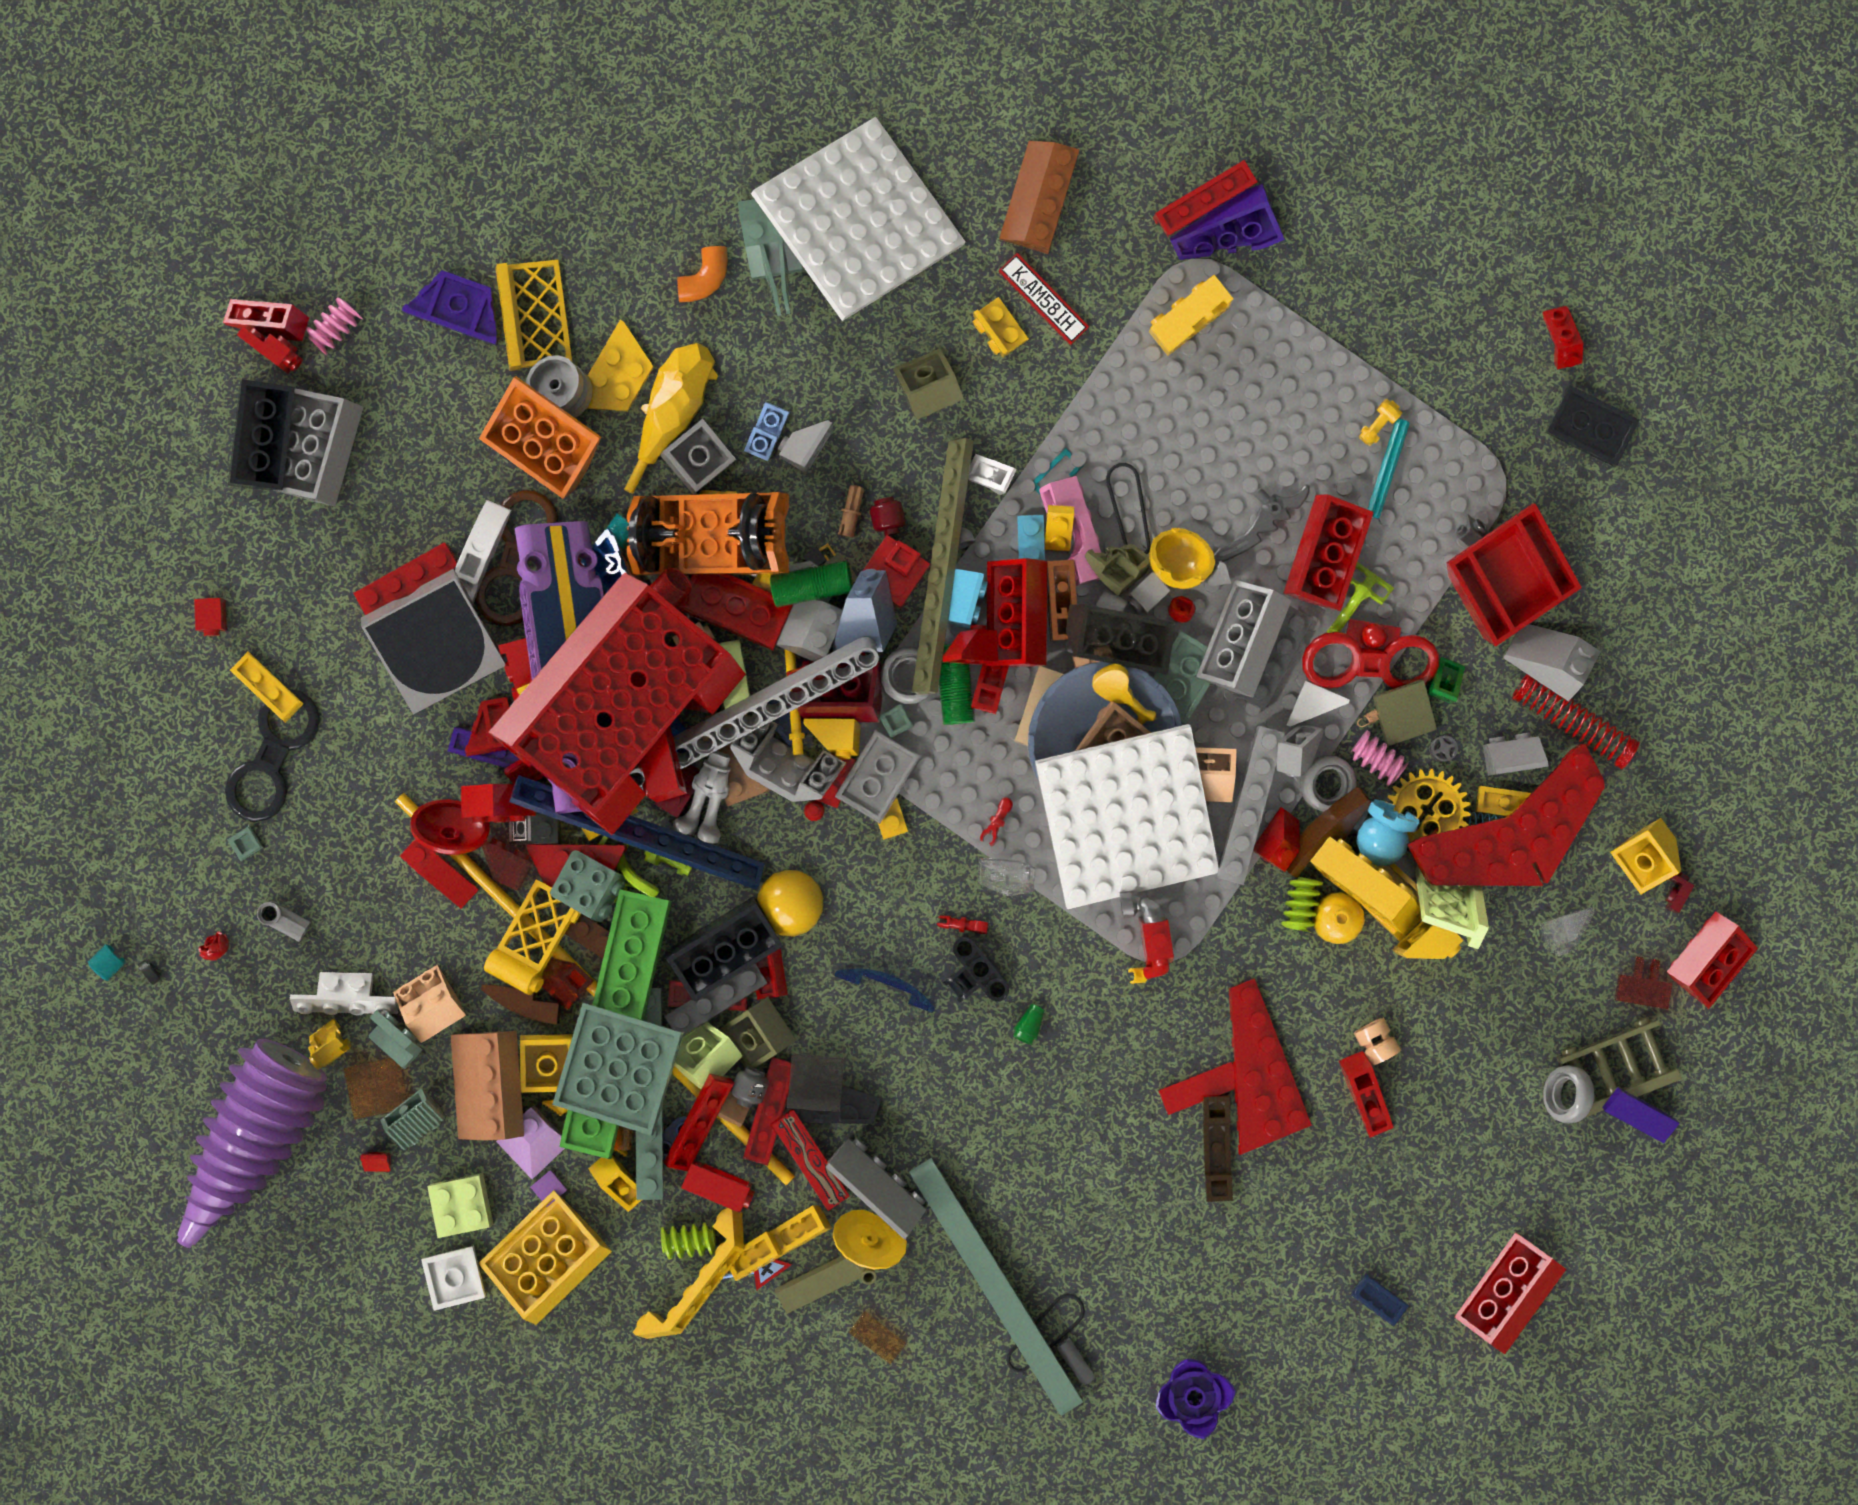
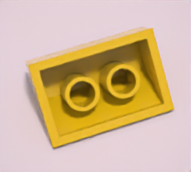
[1392,914,1464,959]

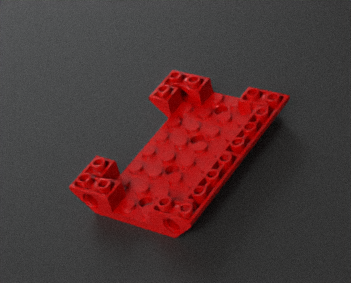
[488,572,746,835]

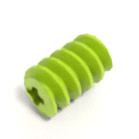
[1281,877,1323,933]
[661,1222,716,1260]

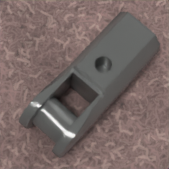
[1056,1338,1094,1384]

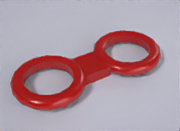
[1302,632,1439,689]

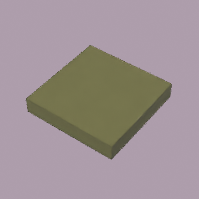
[1373,679,1437,746]

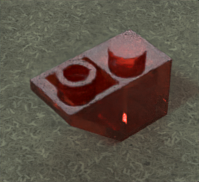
[482,837,534,891]
[542,958,594,1010]

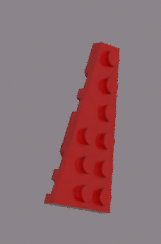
[1229,979,1312,1155]

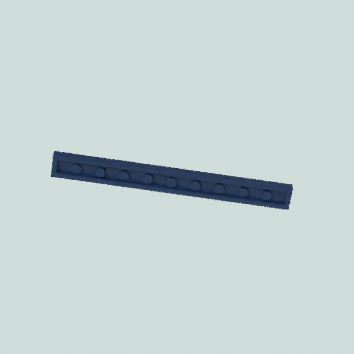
[509,775,765,890]

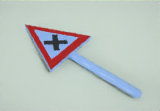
[723,1259,792,1290]

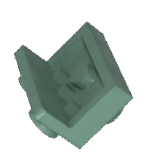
[369,1010,422,1069]

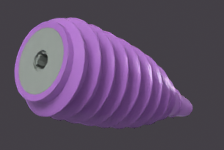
[177,1039,327,1248]

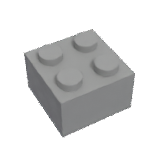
[660,419,736,495]

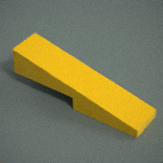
[729,1205,832,1281]

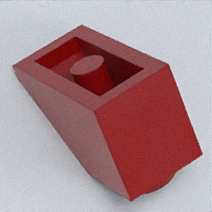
[943,625,998,665]
[1253,807,1300,872]

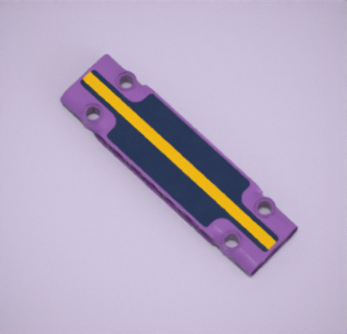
[515,521,611,813]

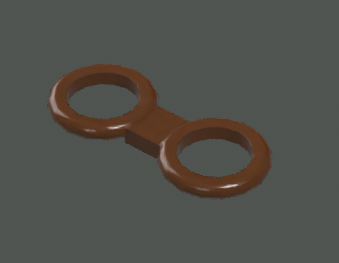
[475,490,558,626]

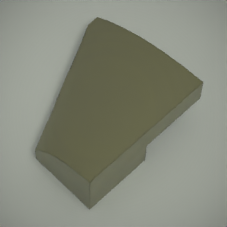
[1085,544,1151,596]

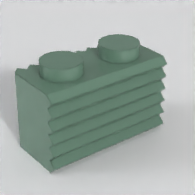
[380,1088,445,1150]

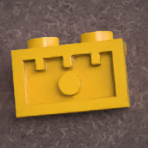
[972,297,1029,358]

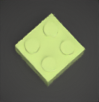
[427,1173,493,1238]

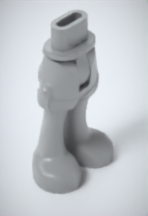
[673,751,731,843]

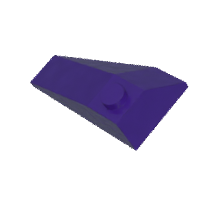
[1170,183,1285,260]

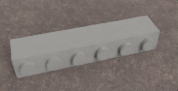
[1216,726,1285,885]

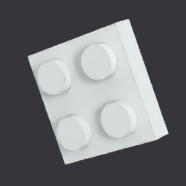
[421,1245,486,1311]

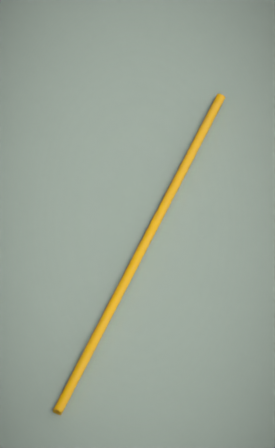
[395,793,795,1185]

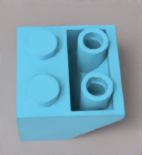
[948,569,988,629]

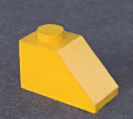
[804,719,861,759]
[588,1155,642,1212]

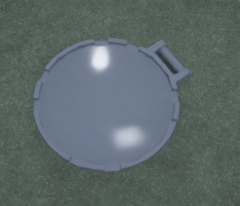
[1028,662,1182,781]

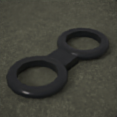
[225,689,320,822]

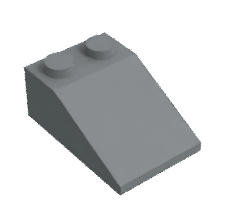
[1503,624,1601,702]

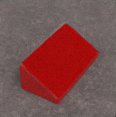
[756,948,788,1000]

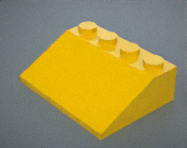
[478,1190,612,1325]

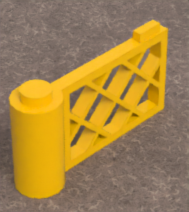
[484,879,581,995]

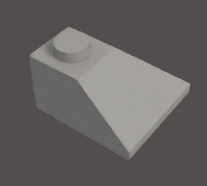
[778,420,834,474]

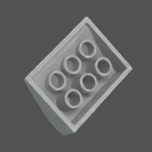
[273,389,363,506]
[826,1137,926,1239]

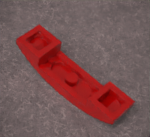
[971,664,1009,714]

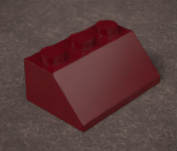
[797,661,882,722]

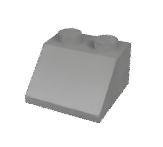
[776,600,843,662]
[1483,733,1549,776]

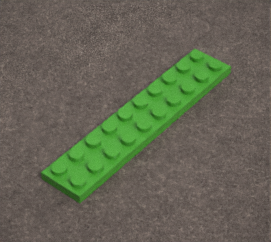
[559,889,672,1159]

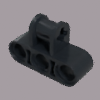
[943,937,1009,1003]

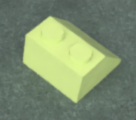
[674,1022,743,1089]

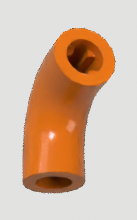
[677,246,728,303]

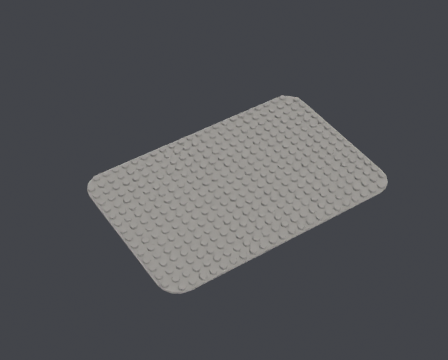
[857,259,1506,962]

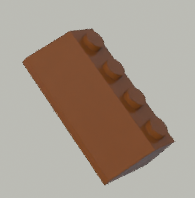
[999,141,1079,254]

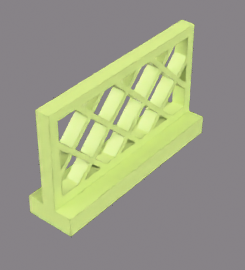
[1415,864,1489,949]

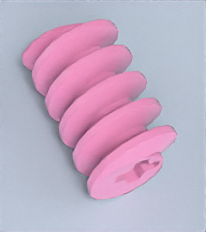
[306,298,363,355]
[1351,730,1409,786]

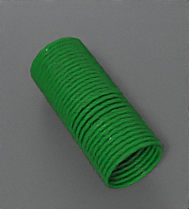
[770,560,853,608]
[939,644,975,725]

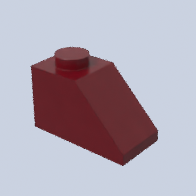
[655,764,700,818]

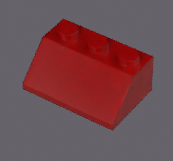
[1667,911,1758,1009]

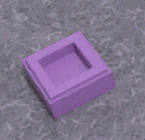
[530,1170,567,1207]

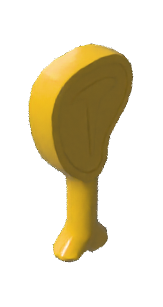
[1092,664,1156,725]

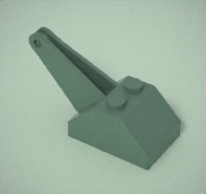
[738,199,803,316]

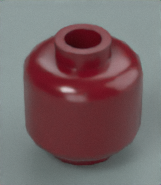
[870,497,906,537]

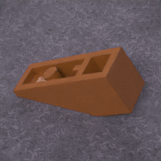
[1047,560,1079,641]

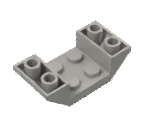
[730,713,846,802]

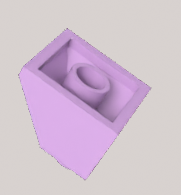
[496,1105,565,1179]

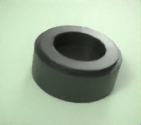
[138,959,161,985]

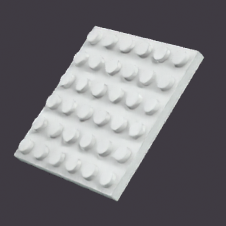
[751,117,965,321]
[1035,724,1219,909]

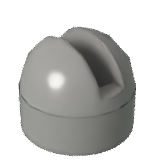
[958,527,975,549]

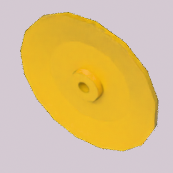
[833,1210,907,1269]

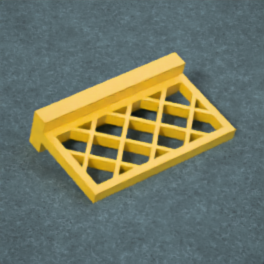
[496,260,572,371]

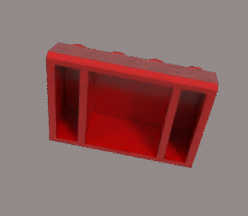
[1447,503,1582,647]

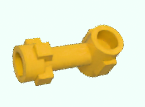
[1359,399,1403,446]

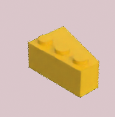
[1149,275,1233,356]

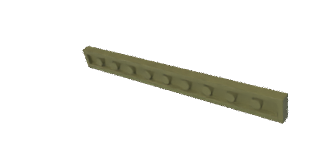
[912,438,974,695]

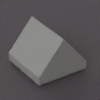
[1205,560,1231,586]

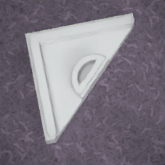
[1286,681,1350,727]

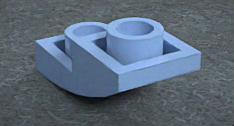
[744,402,790,461]

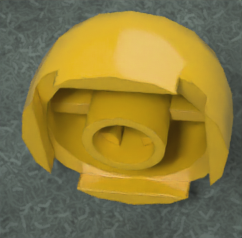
[1312,892,1365,944]

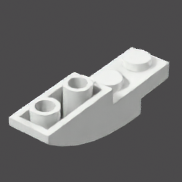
[455,500,511,604]

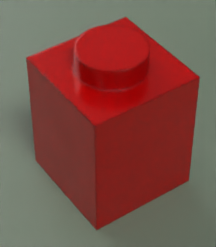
[194,598,227,637]

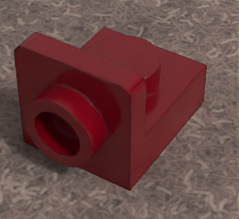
[1665,872,1695,913]

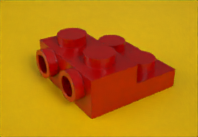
[237,327,303,374]

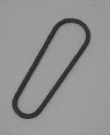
[1106,463,1151,554]
[1006,1294,1085,1373]

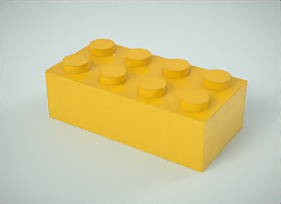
[1310,837,1421,935]

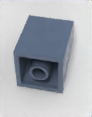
[833,569,897,652]

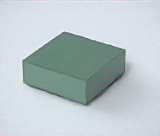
[880,703,914,738]
[227,826,264,862]

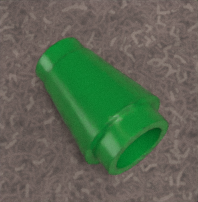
[1013,1004,1045,1045]

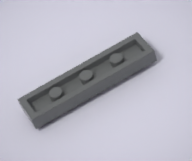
[664,963,768,1037]

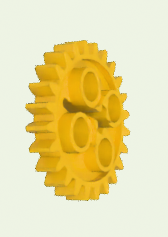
[1388,769,1471,842]

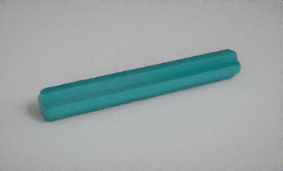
[1367,418,1410,519]

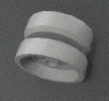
[526,355,593,418]

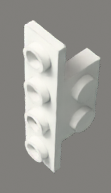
[290,972,398,1015]

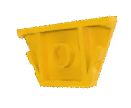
[587,320,653,412]

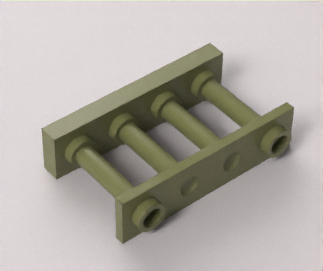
[1556,1017,1682,1118]

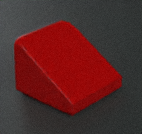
[361,1152,391,1172]

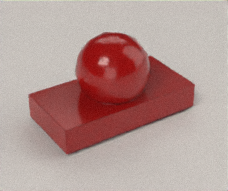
[1346,619,1401,649]

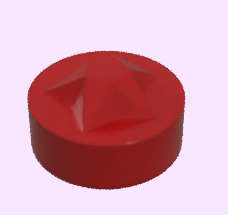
[1168,596,1196,623]

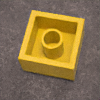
[520,1034,573,1093]

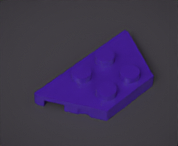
[401,270,498,346]

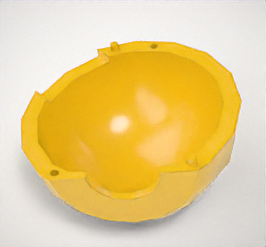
[1149,528,1215,589]
[757,870,824,937]

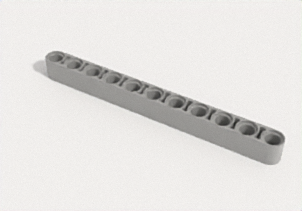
[629,637,879,790]

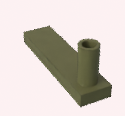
[775,1255,878,1314]

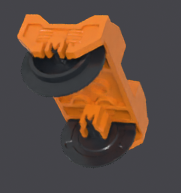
[627,492,789,576]

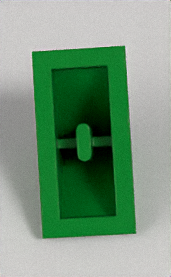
[1427,657,1465,704]

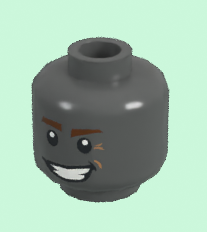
[731,1066,769,1108]

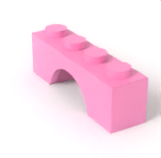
[1039,476,1101,587]

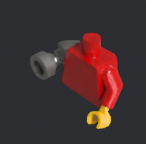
[1120,892,1174,984]

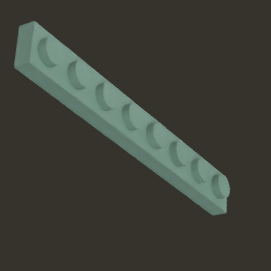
[636,988,664,1200]

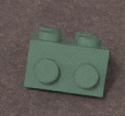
[550,850,626,923]

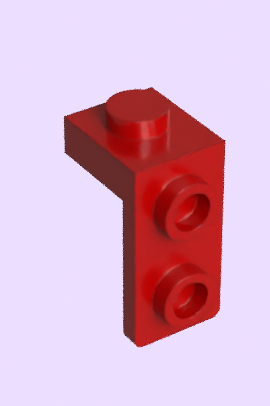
[1543,306,1583,370]

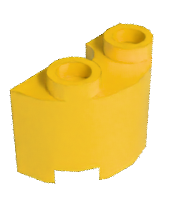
[308,1018,351,1070]

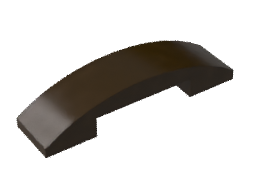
[1203,1096,1233,1202]

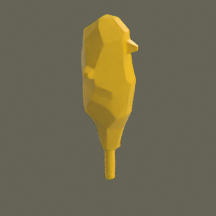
[624,343,718,494]

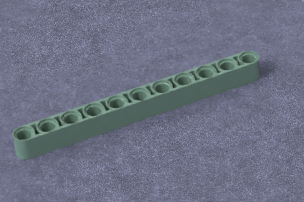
[909,1158,1083,1416]

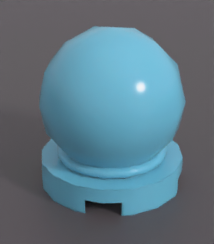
[1356,799,1420,866]

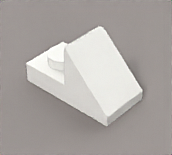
[968,454,1016,495]

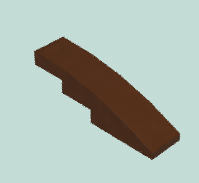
[1287,787,1372,878]

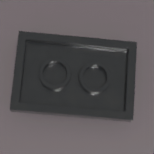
[1545,385,1640,467]

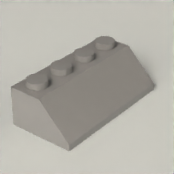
[1196,580,1292,698]

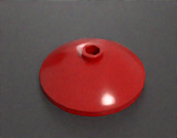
[410,799,490,855]

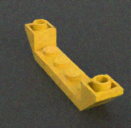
[633,1208,745,1339]

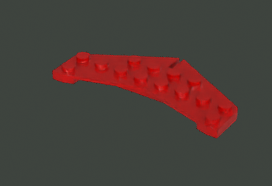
[1407,744,1605,886]

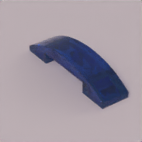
[835,968,935,1013]

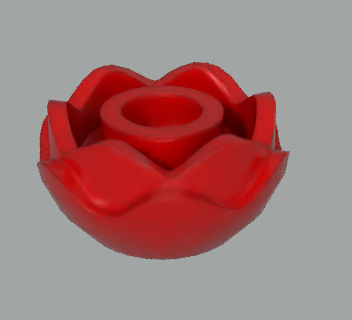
[198,931,229,961]

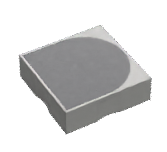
[361,569,505,715]

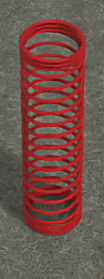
[1512,674,1640,769]

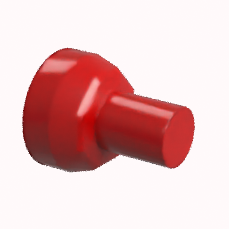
[804,801,824,821]

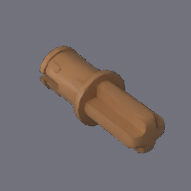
[838,485,864,538]

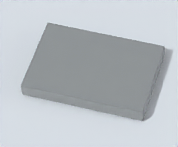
[835,729,921,824]

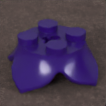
[1156,1358,1235,1439]

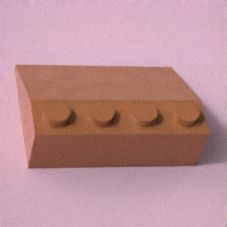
[451,1031,524,1140]

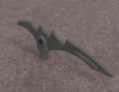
[1214,484,1310,564]

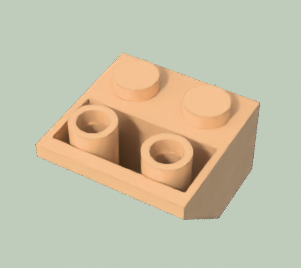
[1195,748,1236,802]
[393,965,466,1043]

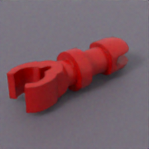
[980,797,1013,847]
[937,915,988,935]

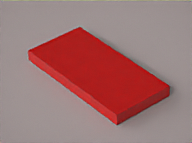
[677,574,793,651]

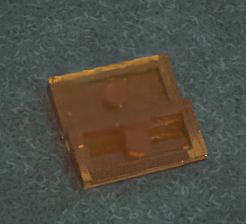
[343,1058,407,1120]

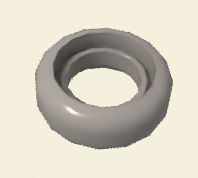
[881,647,930,704]
[1300,755,1357,812]
[1543,1065,1595,1124]

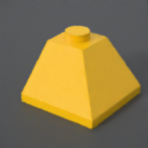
[1610,818,1681,894]

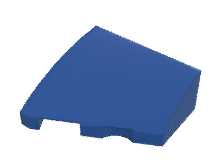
[580,528,629,593]

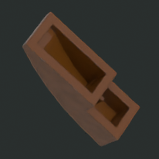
[481,984,561,1024]

